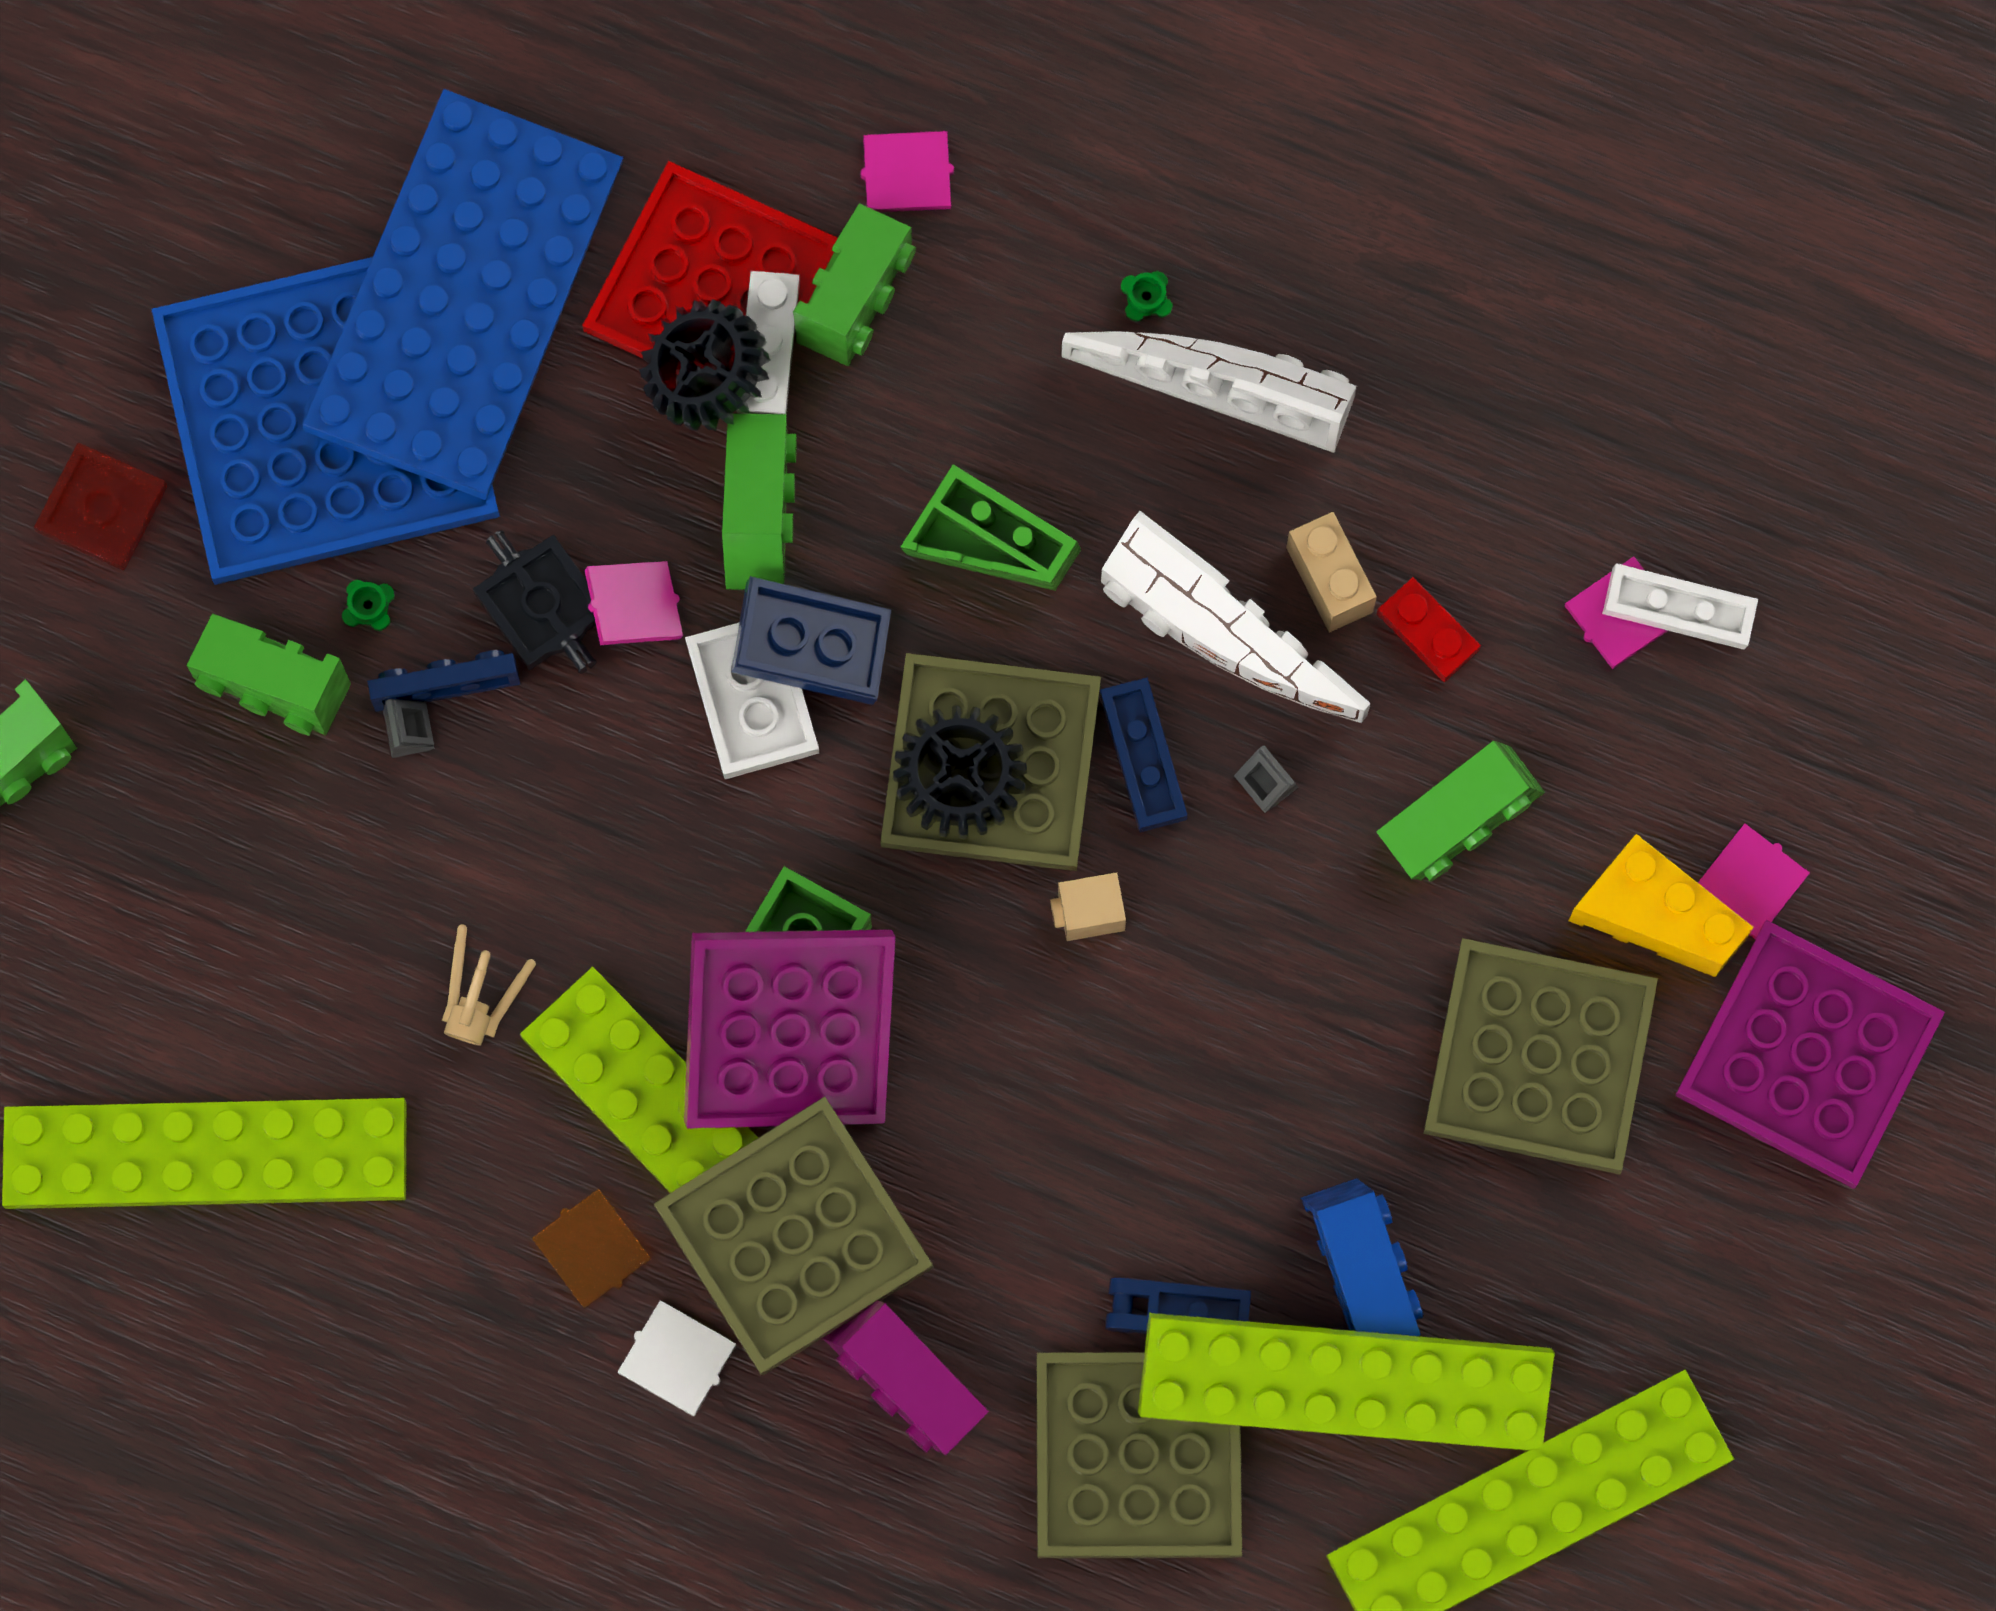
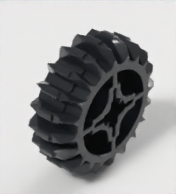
[639,299,771,431]
[893,705,1027,839]

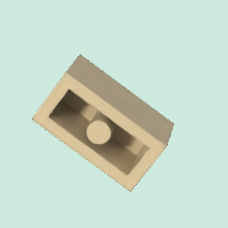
[1286,512,1376,633]

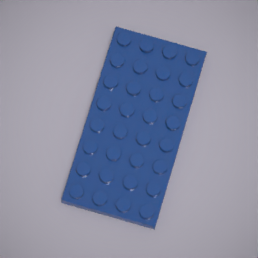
[302,89,623,500]

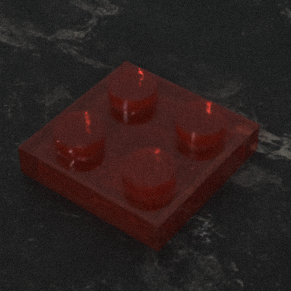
[34,442,168,571]

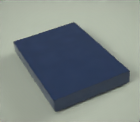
[731,576,891,705]

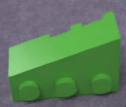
[722,413,797,590]
[187,613,351,736]
[0,679,77,806]

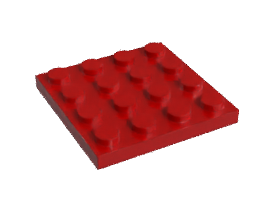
[582,161,838,375]

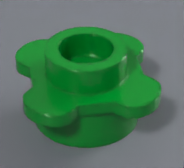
[1121,271,1172,322]
[342,580,395,631]

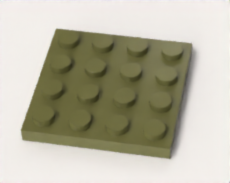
[880,653,1101,871]
[1423,938,1658,1174]
[654,1097,933,1376]
[1037,1353,1242,1558]

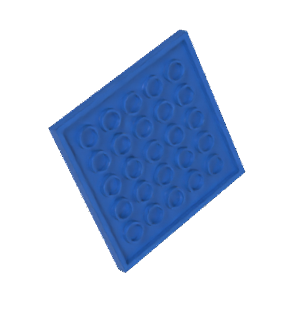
[152,257,500,585]

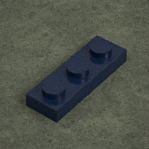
[367,650,521,712]
[1100,677,1188,833]

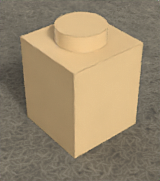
[1050,873,1126,941]

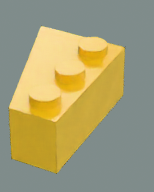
[1568,834,1754,977]

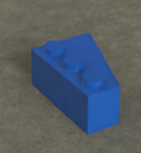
[1301,1178,1423,1336]

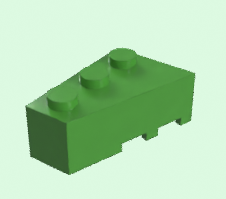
[793,203,916,367]
[901,465,1081,591]
[1376,740,1546,882]

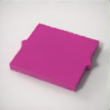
[861,131,954,212]
[1565,556,1668,669]
[585,561,683,645]
[1698,823,1810,940]

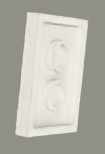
[685,623,819,779]

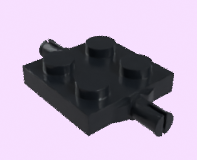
[473,530,597,674]

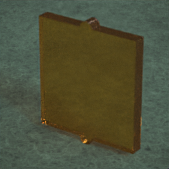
[532,1189,651,1309]

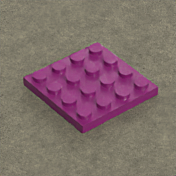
[1675,920,1945,1189]
[684,930,895,1128]

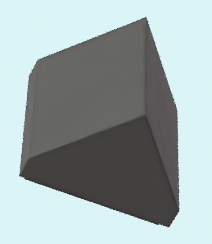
[383,698,435,758]
[1234,745,1299,813]

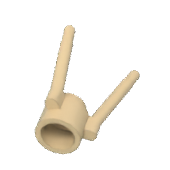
[442,924,536,1046]

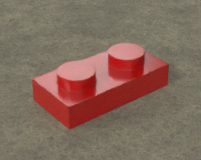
[1377,577,1481,683]

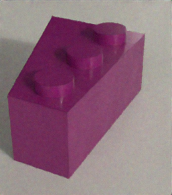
[822,1300,989,1455]

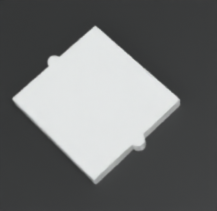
[618,1300,736,1417]

